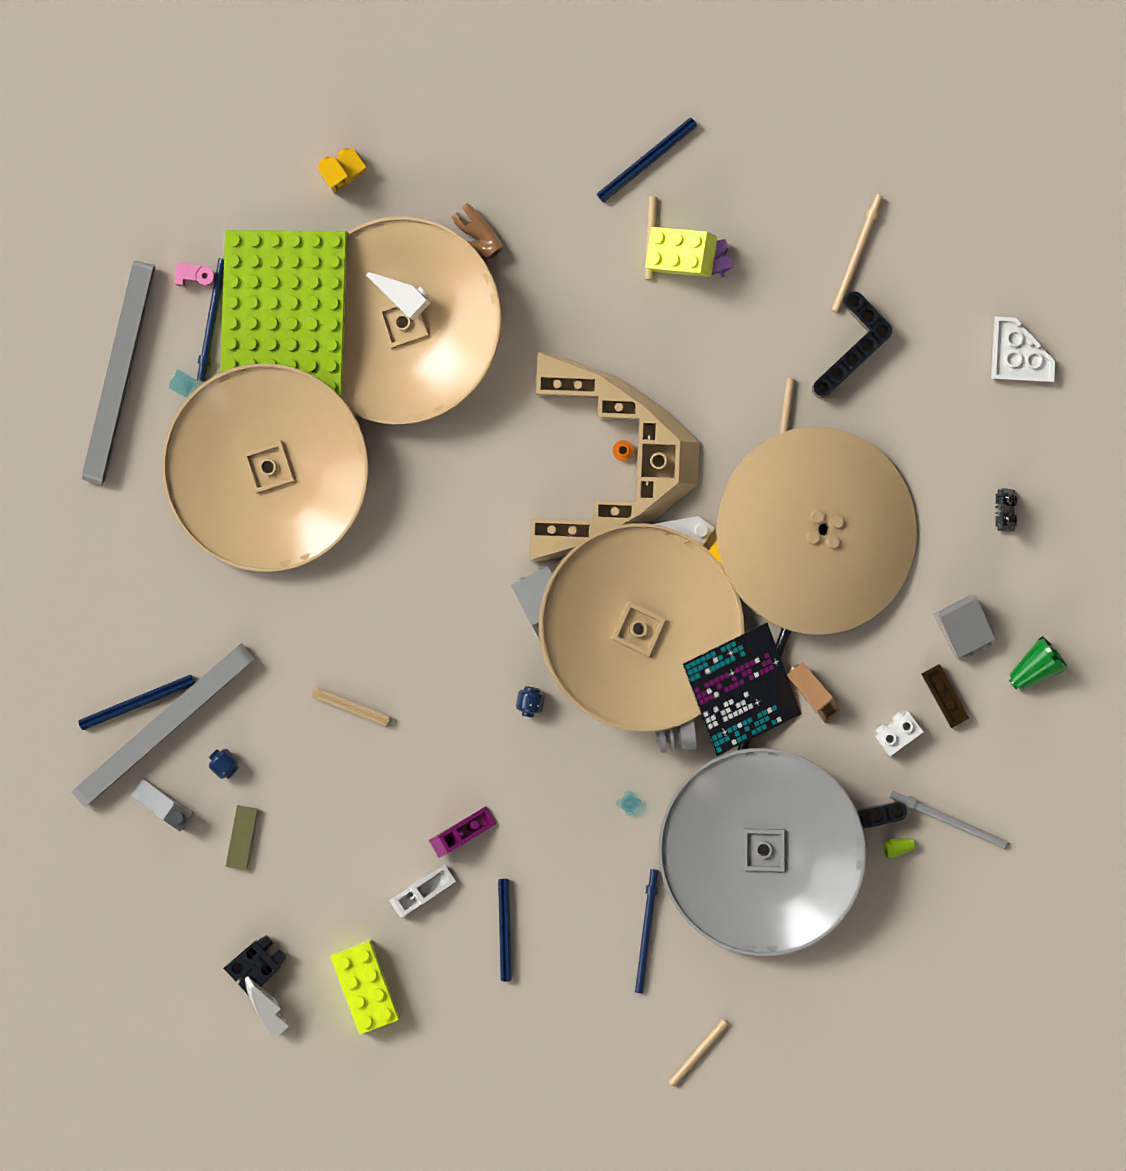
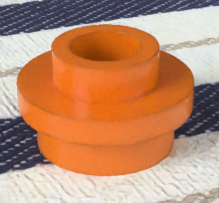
[613,440,633,461]

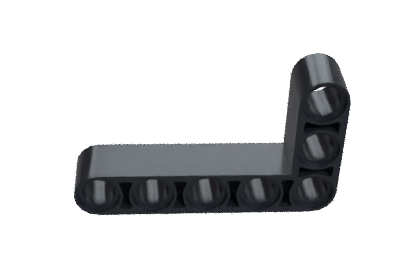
[812,291,892,398]
[856,801,907,829]

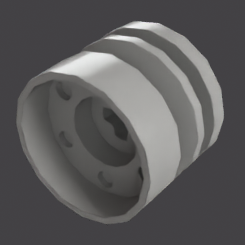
[655,719,697,753]

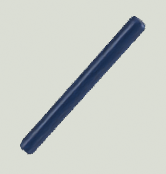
[597,118,697,202]
[78,675,195,730]

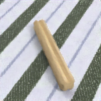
[312,687,390,726]

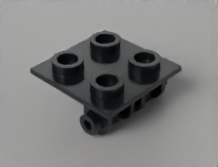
[995,488,1017,531]

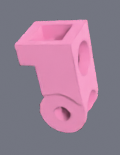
[174,263,215,286]

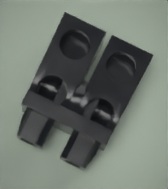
[223,935,287,996]

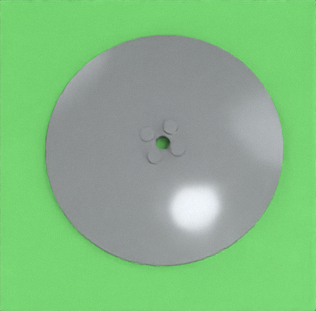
[658,748,866,956]

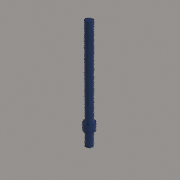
[197,258,224,382]
[635,869,659,994]

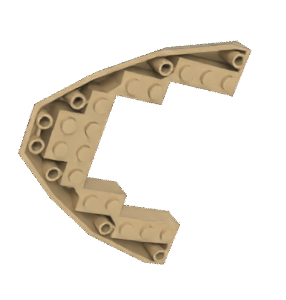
[530,352,700,561]

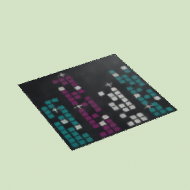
[682,622,801,756]

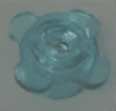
[616,791,641,816]

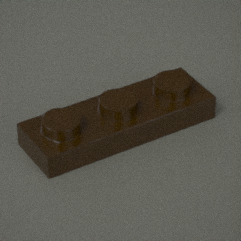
[921,664,970,728]

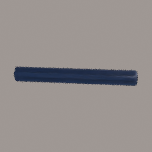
[498,878,512,982]

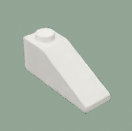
[366,272,431,320]

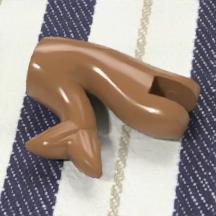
[452,203,503,261]

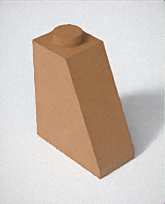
[787,662,840,723]

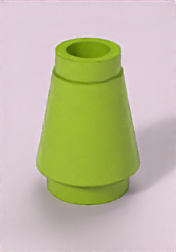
[883,838,915,859]

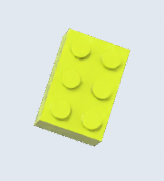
[645,227,718,277]

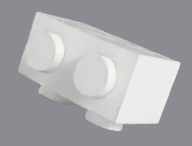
[873,711,923,756]

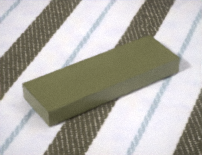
[225,805,258,870]

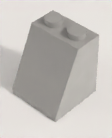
[511,566,552,640]
[933,595,995,660]

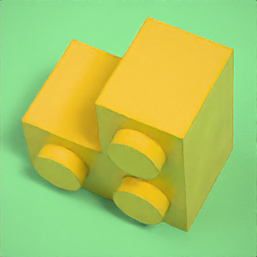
[317,147,367,194]

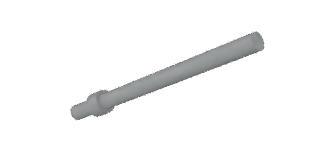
[890,791,1007,848]

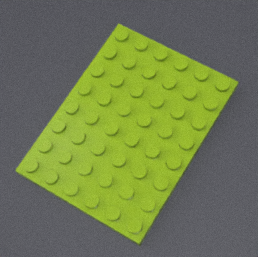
[220,230,347,398]

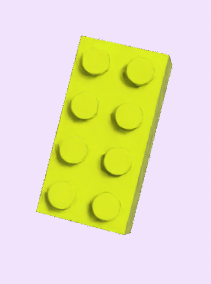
[330,939,400,1035]

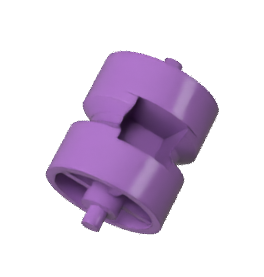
[712,239,734,278]

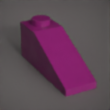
[429,806,496,858]

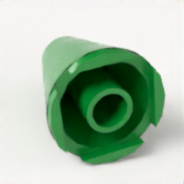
[1009,636,1068,690]

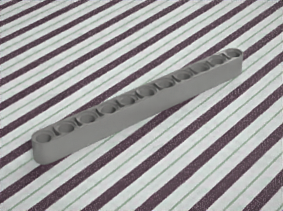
[82,260,155,484]
[72,643,255,807]

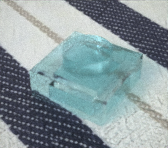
[168,369,196,398]

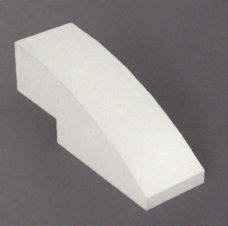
[389,864,456,918]
[245,976,288,1038]

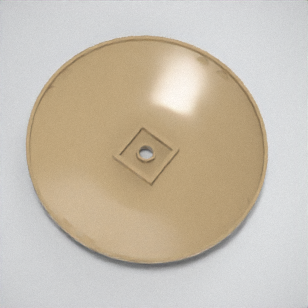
[342,216,501,424]
[162,363,368,572]
[717,427,917,635]
[539,523,744,732]

